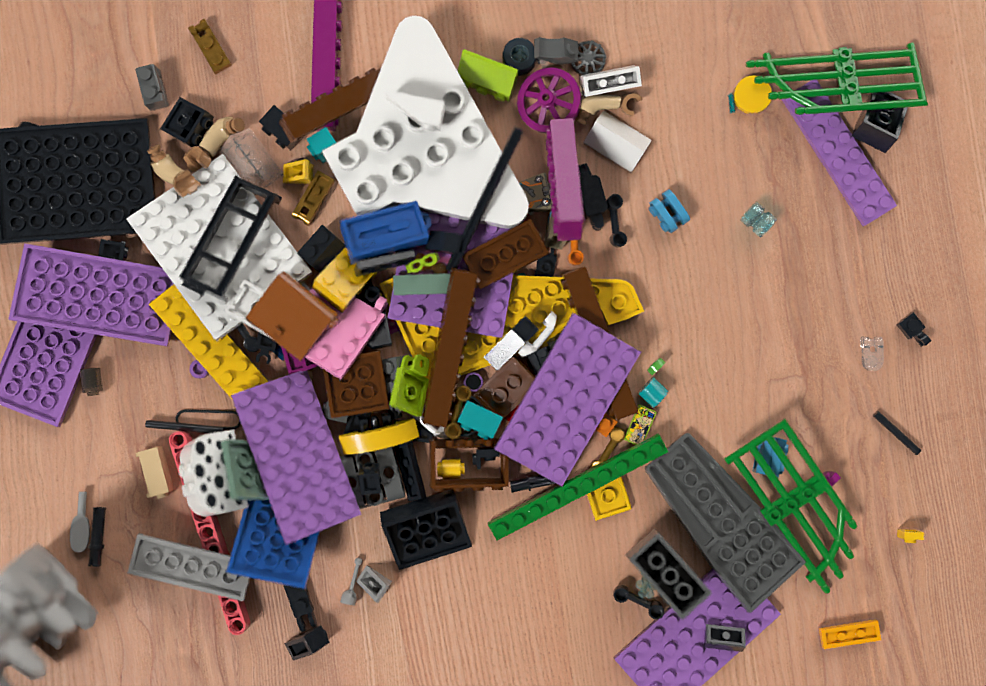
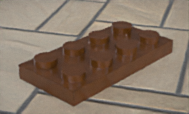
[463,219,549,290]

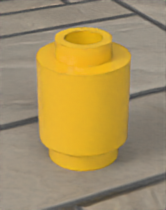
[437,459,465,479]

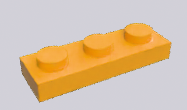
[819,619,881,649]

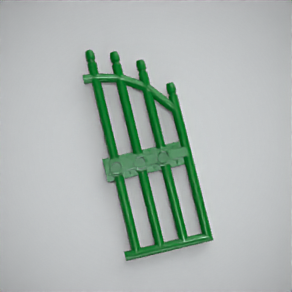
[745,42,928,115]
[724,419,858,594]

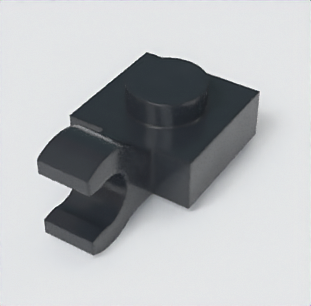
[896,312,932,347]

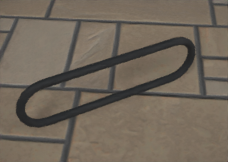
[175,409,241,430]

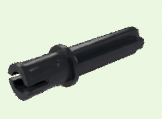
[510,475,567,493]

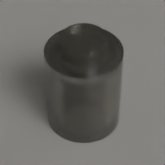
[80,368,103,397]

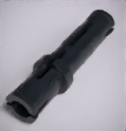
[88,507,106,567]

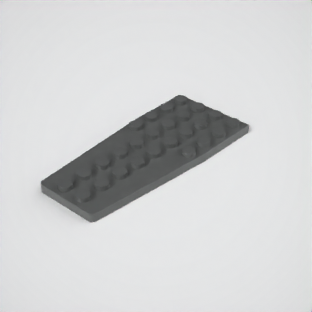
[645,433,806,613]

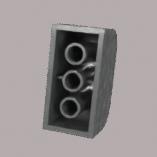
[625,529,712,620]

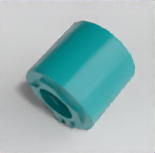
[638,377,668,408]

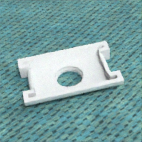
[224,279,278,339]

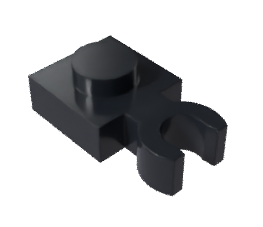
[256,332,277,364]

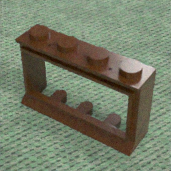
[429,438,509,492]

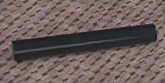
[873,411,921,455]

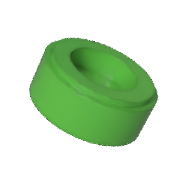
[647,358,666,375]

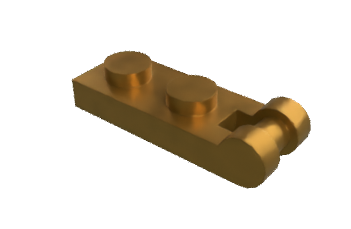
[188,18,232,74]
[292,170,335,226]

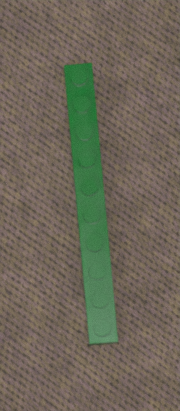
[487,433,668,541]

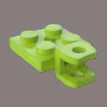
[390,354,429,416]

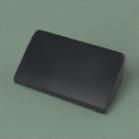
[704,624,746,652]

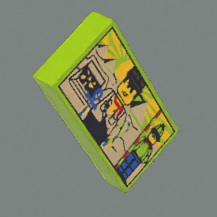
[624,404,657,445]

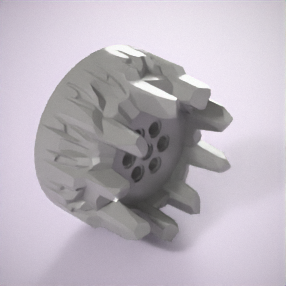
[0,543,98,686]

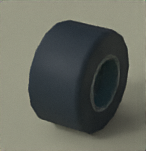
[502,38,536,76]

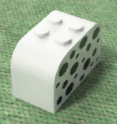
[179,430,248,516]

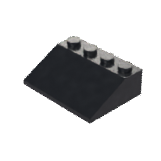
[380,489,472,570]

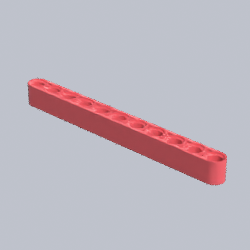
[169,431,250,635]

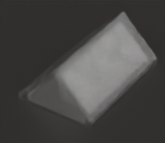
[220,128,284,196]

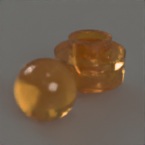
[414,253,448,274]

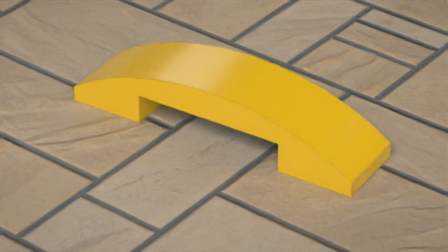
[339,418,419,454]

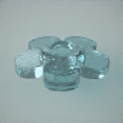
[636,577,655,599]

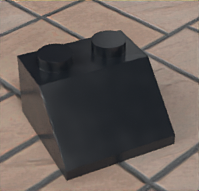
[297,225,346,274]

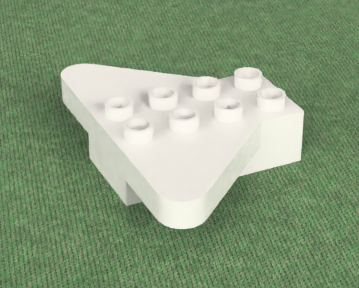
[322,16,528,229]

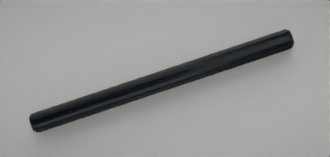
[446,127,524,272]

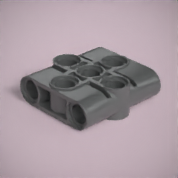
[340,446,406,509]

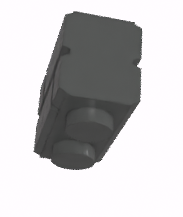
[135,64,169,111]

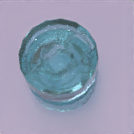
[740,202,777,238]

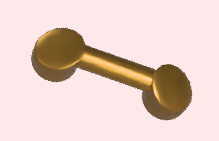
[444,386,471,439]
[589,427,625,469]

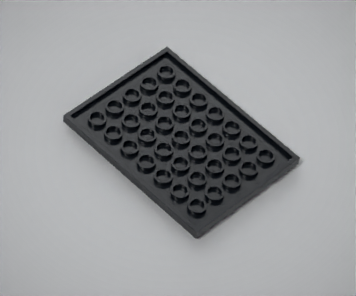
[0,118,155,245]

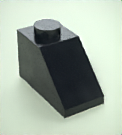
[284,625,330,661]

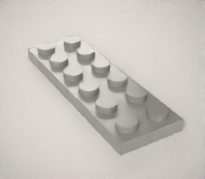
[127,534,250,601]

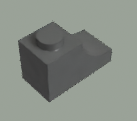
[534,37,578,66]

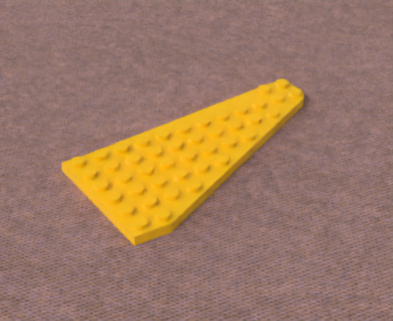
[380,275,644,379]

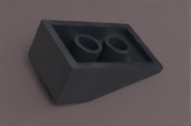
[852,92,908,153]

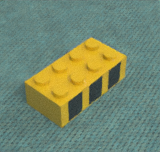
[312,247,380,313]

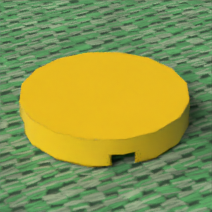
[734,75,772,114]

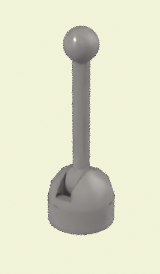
[340,557,362,606]

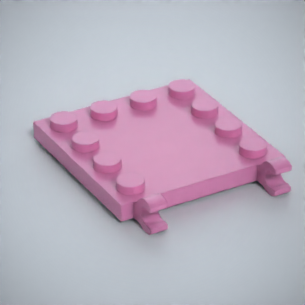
[281,288,388,380]

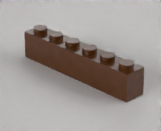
[279,68,381,143]

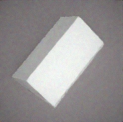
[583,110,652,172]

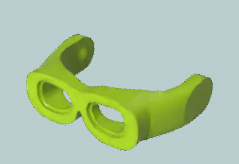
[405,252,440,273]

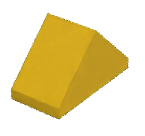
[283,159,313,184]

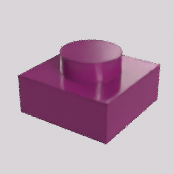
[823,471,841,486]

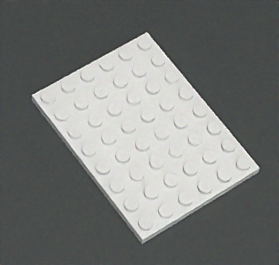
[126,154,313,341]

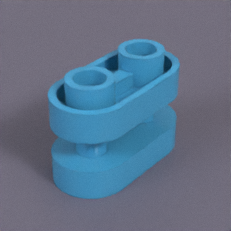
[648,189,690,233]

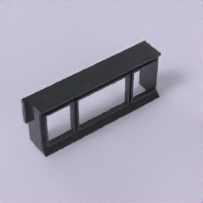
[179,175,282,302]

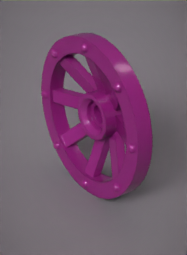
[517,67,582,133]

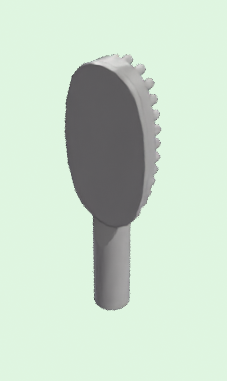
[70,491,90,553]

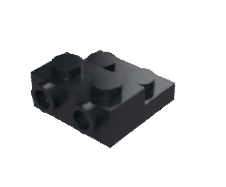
[160,97,214,148]

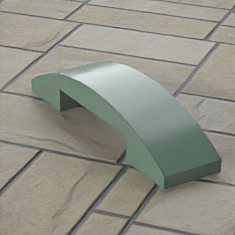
[393,274,450,295]

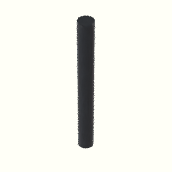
[145,420,224,433]

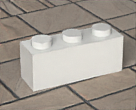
[579,65,642,97]

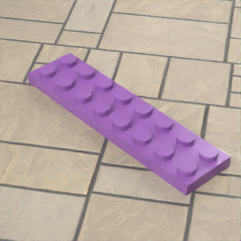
[782,80,897,226]

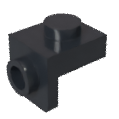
[98,239,129,261]

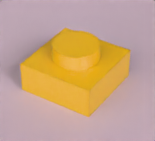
[897,529,924,543]

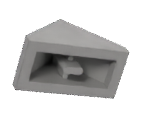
[356,565,392,603]

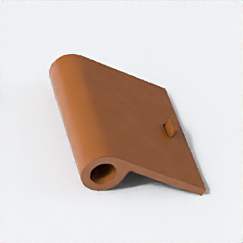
[246,271,340,361]

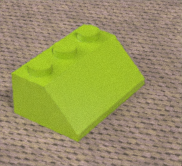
[457,49,518,102]

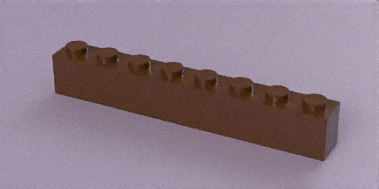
[560,267,638,420]
[421,268,479,427]

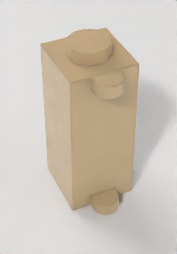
[135,446,174,499]

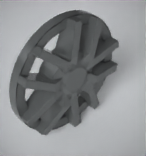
[571,40,606,75]

